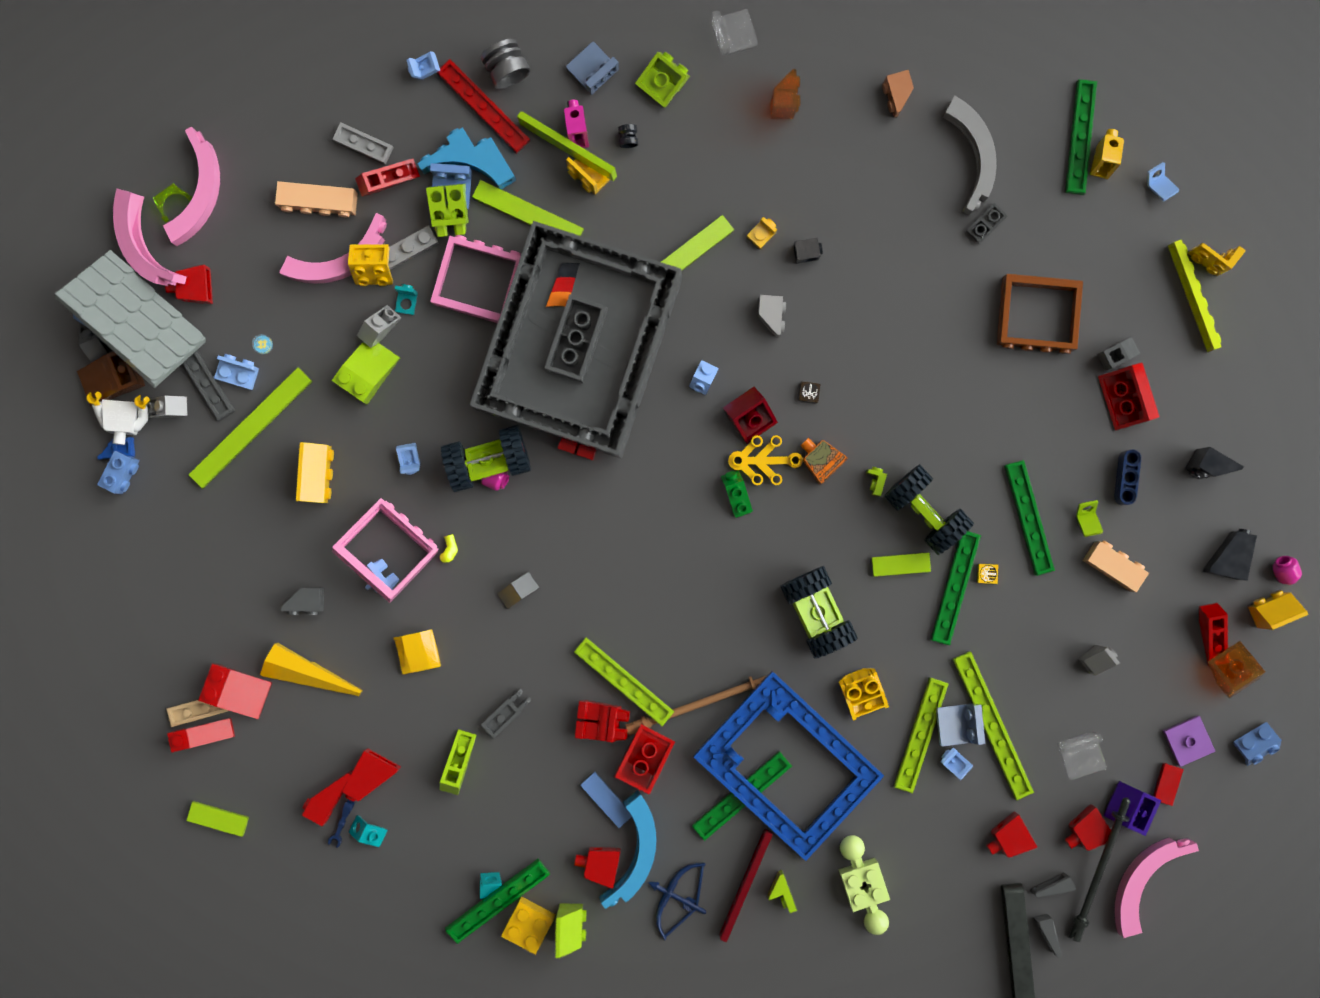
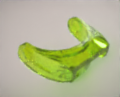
[153,184,193,223]

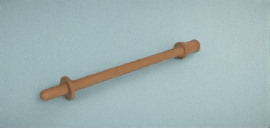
[625,675,767,736]

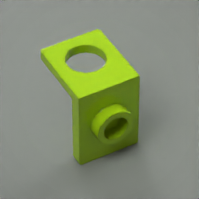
[1076,500,1103,537]

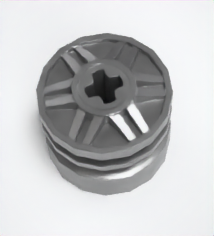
[480,39,531,89]

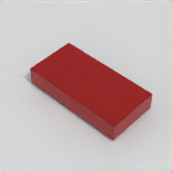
[1153,763,1184,806]

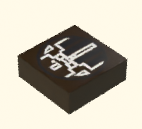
[799,381,821,403]

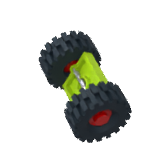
[441,425,531,493]
[884,464,974,555]
[780,566,858,659]

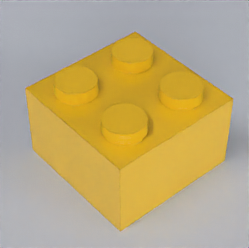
[501,896,555,955]

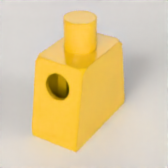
[1090,129,1124,179]

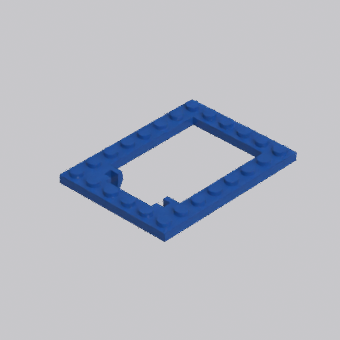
[693,671,884,861]

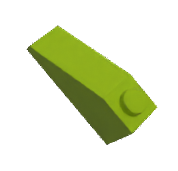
[440,729,477,795]

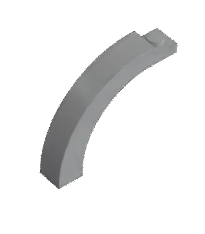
[942,95,997,215]

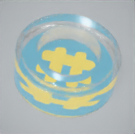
[252,334,273,354]

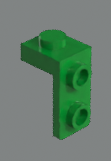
[721,470,753,518]

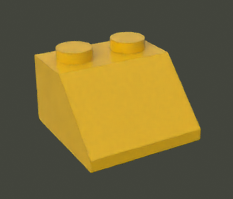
[1248,590,1309,630]

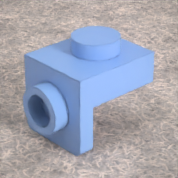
[406,51,440,80]
[689,360,719,395]
[396,443,421,475]
[941,748,973,780]

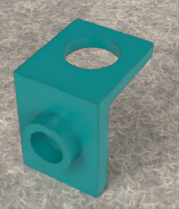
[394,284,418,315]
[349,815,388,847]
[480,872,502,899]

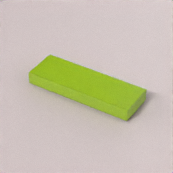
[871,553,931,576]
[187,801,249,837]

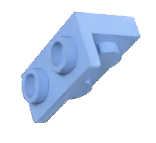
[214,354,259,390]

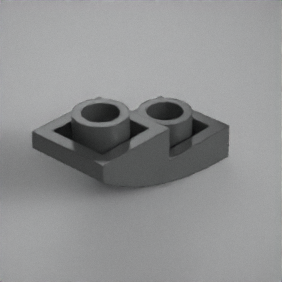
[967,202,1008,243]

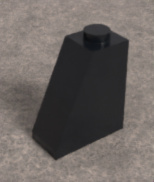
[1203,529,1257,581]

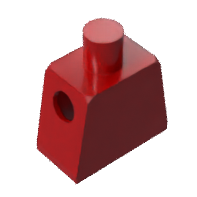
[165,265,213,304]
[1064,804,1111,851]
[986,811,1037,858]
[574,847,621,889]

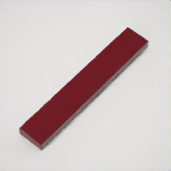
[719,828,773,943]

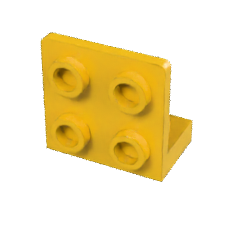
[566,157,610,195]
[1188,243,1246,276]
[348,244,393,286]

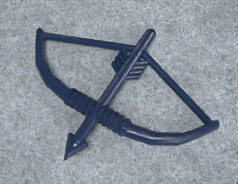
[648,863,706,940]

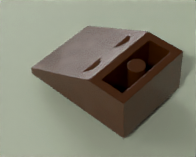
[77,351,145,407]

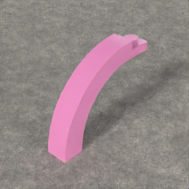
[163,127,220,246]
[113,188,187,286]
[279,213,387,284]
[1115,838,1199,938]

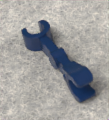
[328,799,355,848]

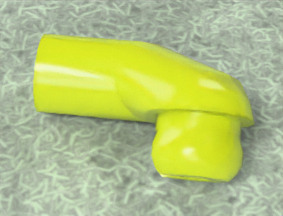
[440,534,458,563]

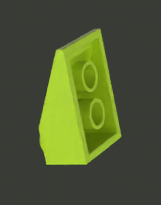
[332,342,400,405]
[555,903,587,958]

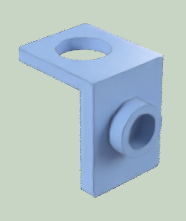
[1147,162,1179,201]

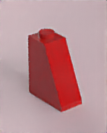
[342,748,401,801]

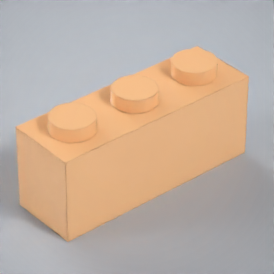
[1082,540,1149,592]

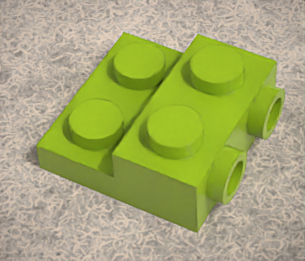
[635,52,690,107]

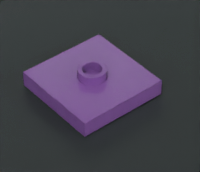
[1163,715,1215,767]

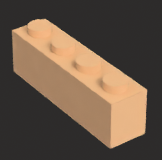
[275,181,358,218]

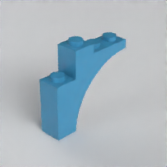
[417,127,516,190]

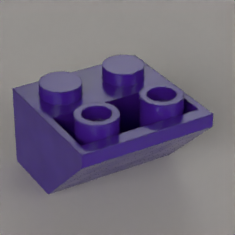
[1103,781,1161,836]

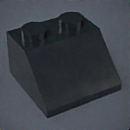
[1185,447,1244,479]

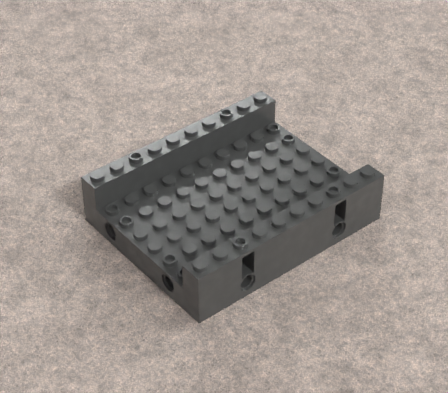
[470,221,683,459]

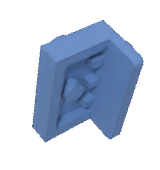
[98,451,140,494]
[1233,722,1282,766]

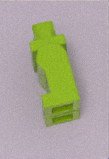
[426,184,469,237]

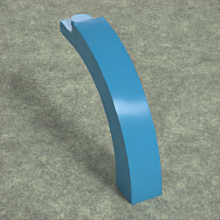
[599,790,656,909]

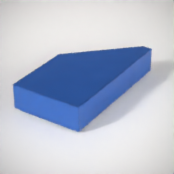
[97,437,135,460]

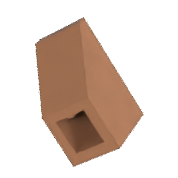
[882,70,914,118]

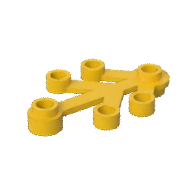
[728,435,803,485]

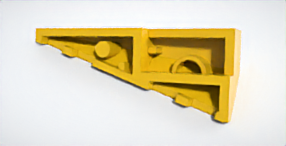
[260,643,363,696]

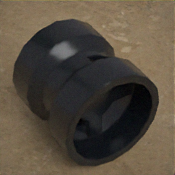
[618,124,638,148]

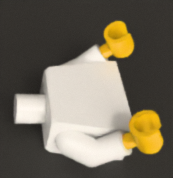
[87,391,150,445]

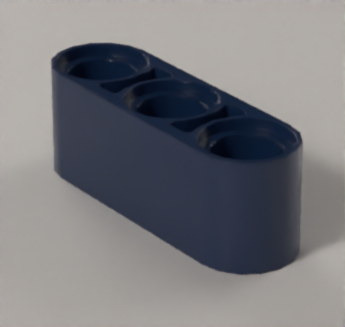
[1114,449,1141,505]

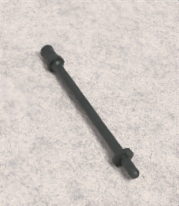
[1068,798,1130,942]

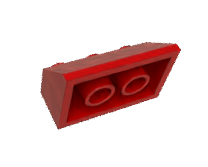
[1098,363,1160,431]

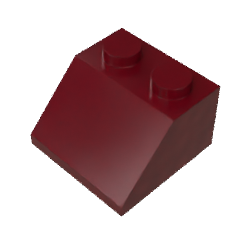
[723,386,778,444]

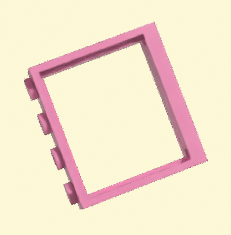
[430,235,521,323]
[332,498,438,603]

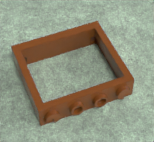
[997,274,1083,354]

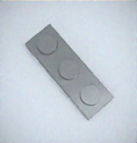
[333,122,394,165]
[388,225,439,270]

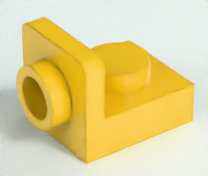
[746,217,777,249]

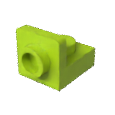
[866,467,887,497]

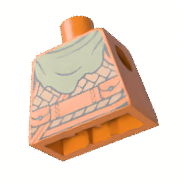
[800,437,848,485]

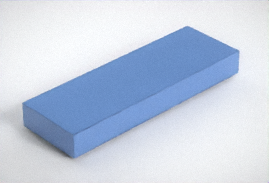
[580,772,632,828]

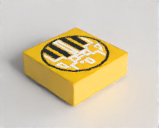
[977,564,998,584]

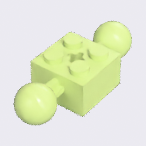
[838,835,890,935]

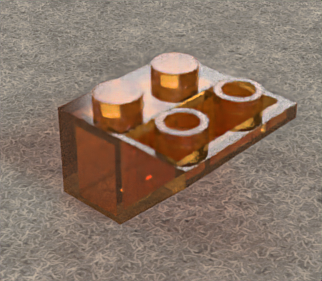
[771,69,800,119]

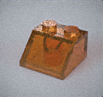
[1208,641,1266,699]

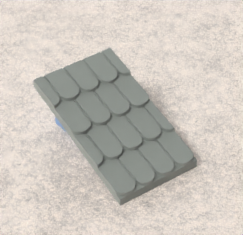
[55,250,206,388]

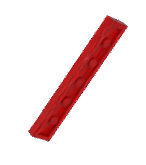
[437,59,530,154]

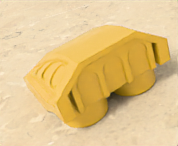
[393,629,441,674]
[839,668,889,721]

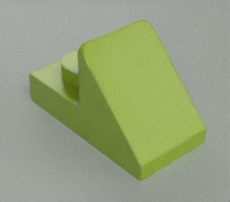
[767,870,797,913]

